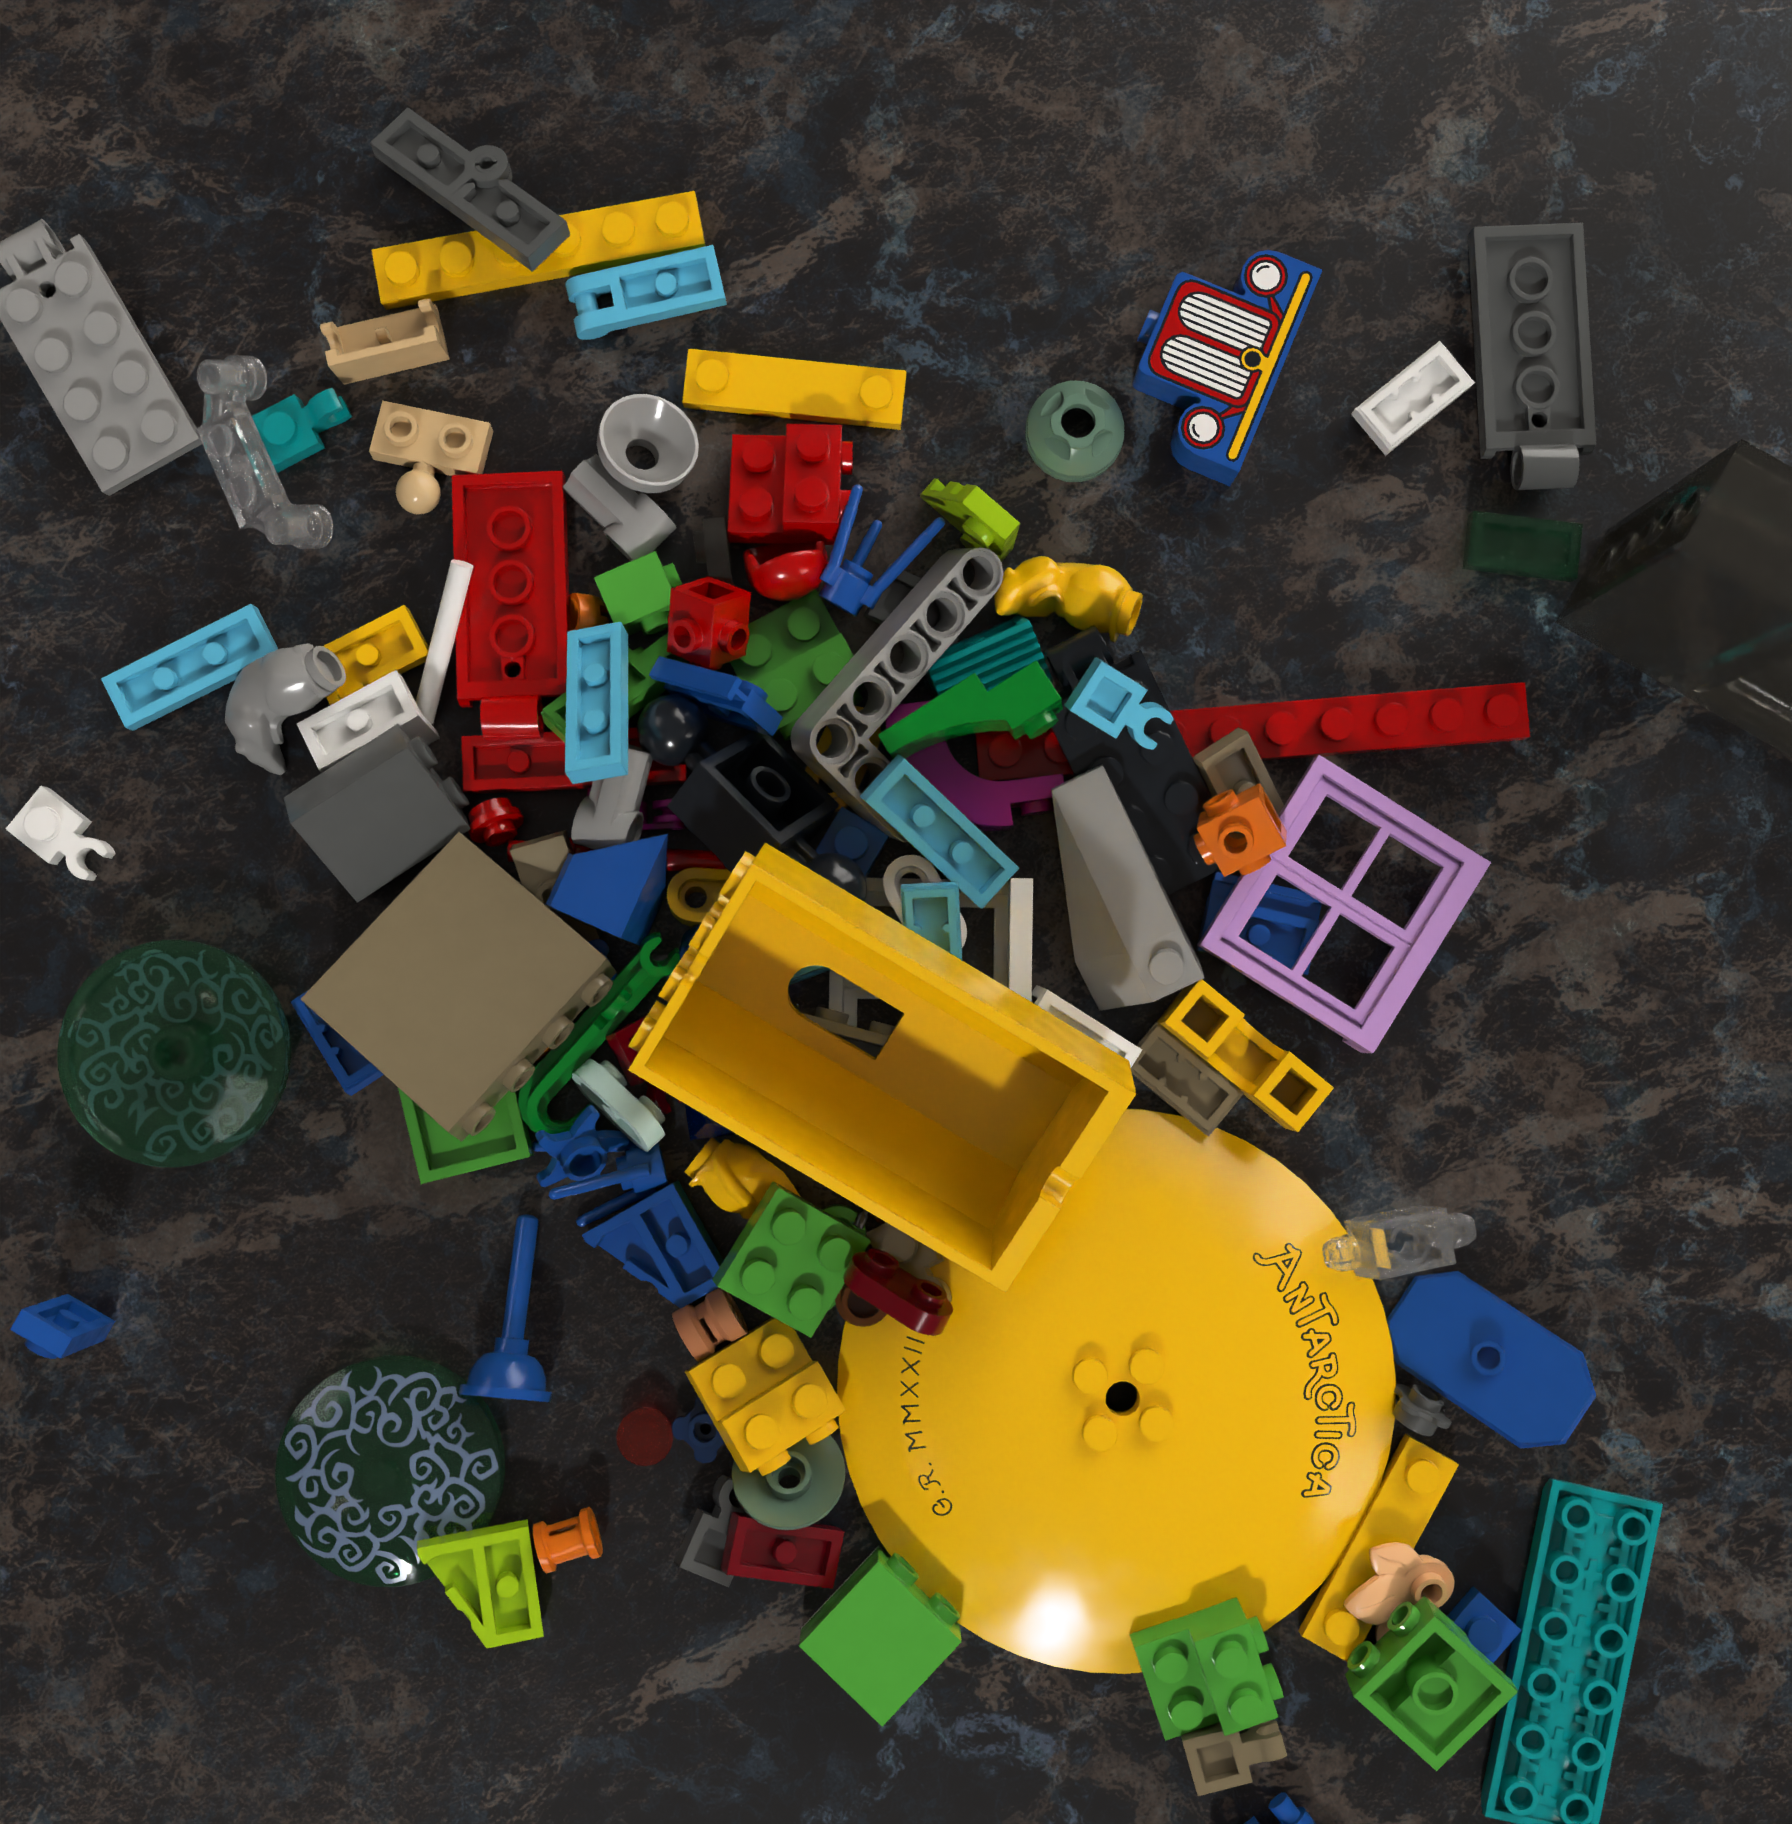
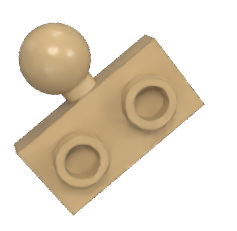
[369,400,493,515]

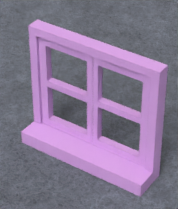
[1197,755,1491,1053]

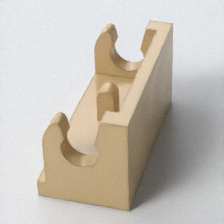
[320,298,450,385]

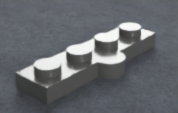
[370,107,570,272]

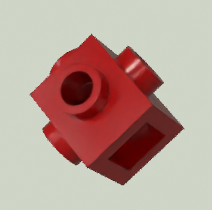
[667,576,751,670]

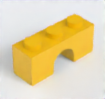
[1157,979,1334,1132]

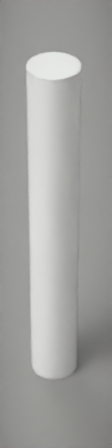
[416,559,473,724]

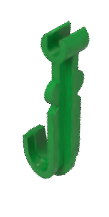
[518,932,680,1134]

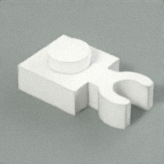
[6,786,115,881]

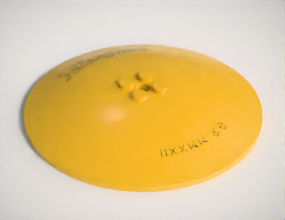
[837,1108,1396,1674]

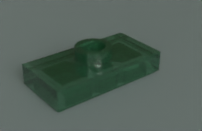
[1462,511,1583,582]

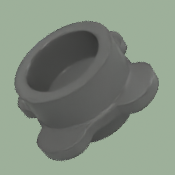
[1393,1384,1452,1436]

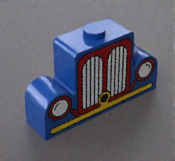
[1132,250,1322,486]

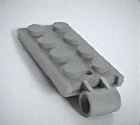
[0,219,205,496]

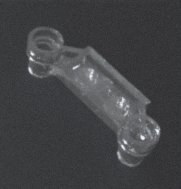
[196,355,333,549]

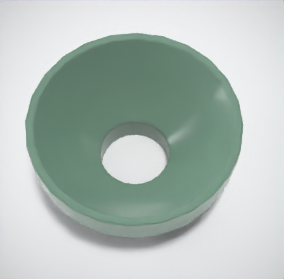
[1025,381,1124,482]

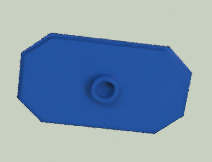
[1386,1271,1596,1449]

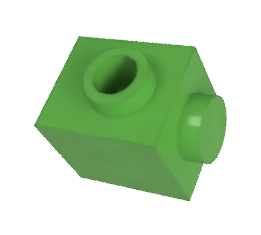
[594,551,682,636]

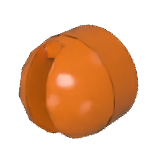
[569,593,609,631]

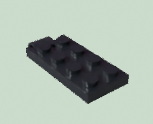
[1044,625,1220,896]

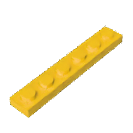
[371,191,705,310]

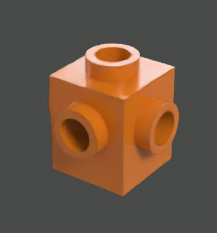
[1193,783,1287,877]

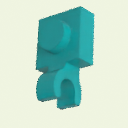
[246,388,352,473]

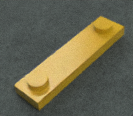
[682,349,906,430]
[1298,1433,1459,1662]

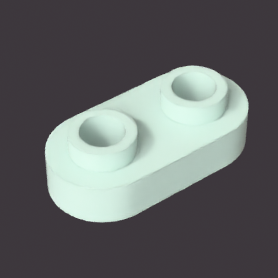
[572,1059,665,1152]

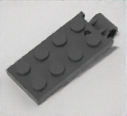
[1468,223,1596,490]

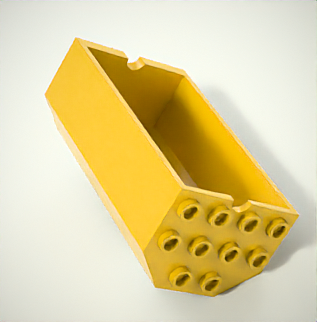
[628,843,1136,1293]

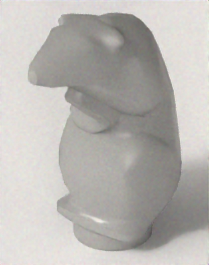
[225,643,346,775]

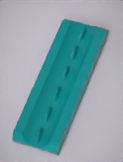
[1481,1478,1663,1824]

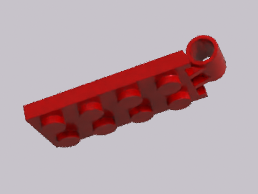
[452,471,570,741]

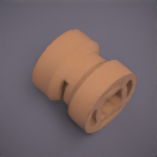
[672,1287,749,1362]

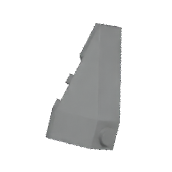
[1051,764,1204,1011]

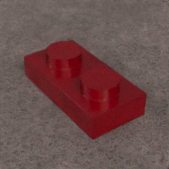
[720,1512,844,1589]

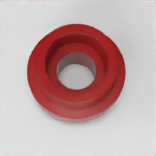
[468,797,524,846]

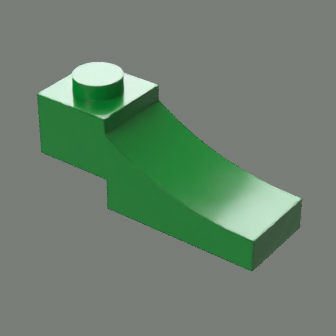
[878,660,1063,759]

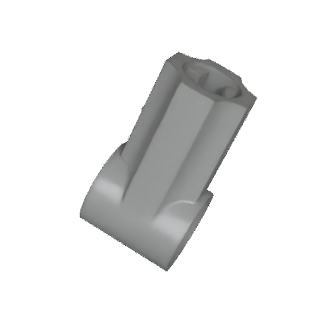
[563,454,677,561]
[571,744,653,850]

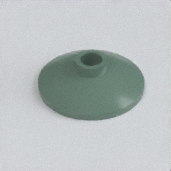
[732,1435,845,1530]

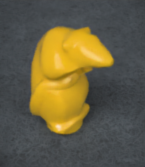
[994,556,1143,643]
[684,1137,801,1220]

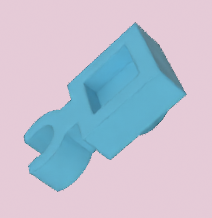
[1064,657,1174,750]

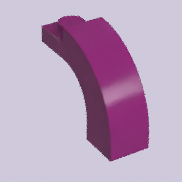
[885,701,1064,831]

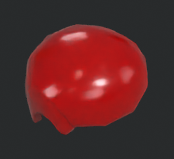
[743,541,829,601]

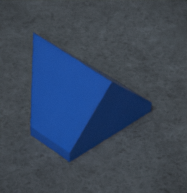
[545,834,668,946]

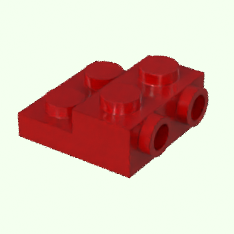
[727,424,853,545]

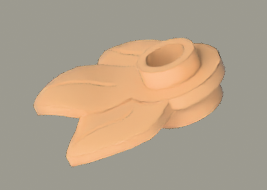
[1344,1542,1455,1642]

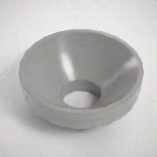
[597,394,699,493]

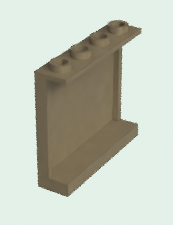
[301,832,617,1142]

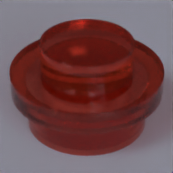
[617,1407,674,1466]

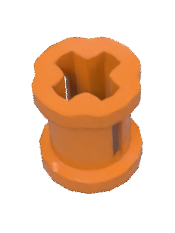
[533,1507,603,1574]

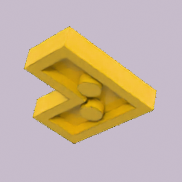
[323,605,429,705]

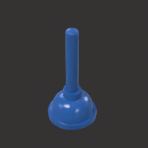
[459,1214,552,1402]

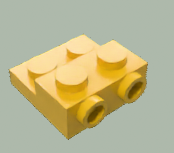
[685,1317,846,1476]

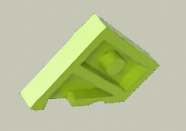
[920,478,1020,562]
[417,1519,544,1648]

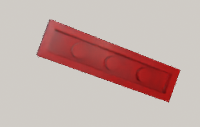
[461,728,688,794]

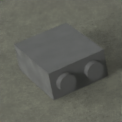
[284,724,471,903]

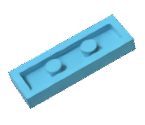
[101,604,278,731]
[565,622,628,784]
[860,754,1019,909]

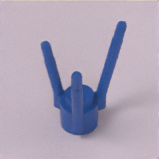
[818,484,945,617]
[532,1139,669,1227]

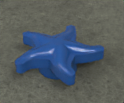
[535,1105,629,1187]

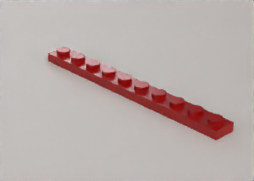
[974,682,1530,781]

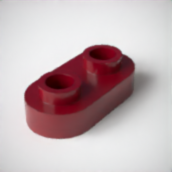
[843,1249,953,1336]

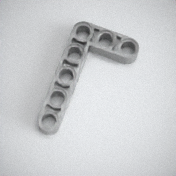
[790,547,1004,842]

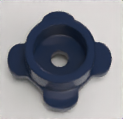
[672,1397,724,1463]

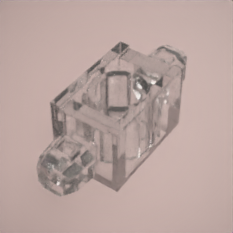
[1322,1205,1477,1280]

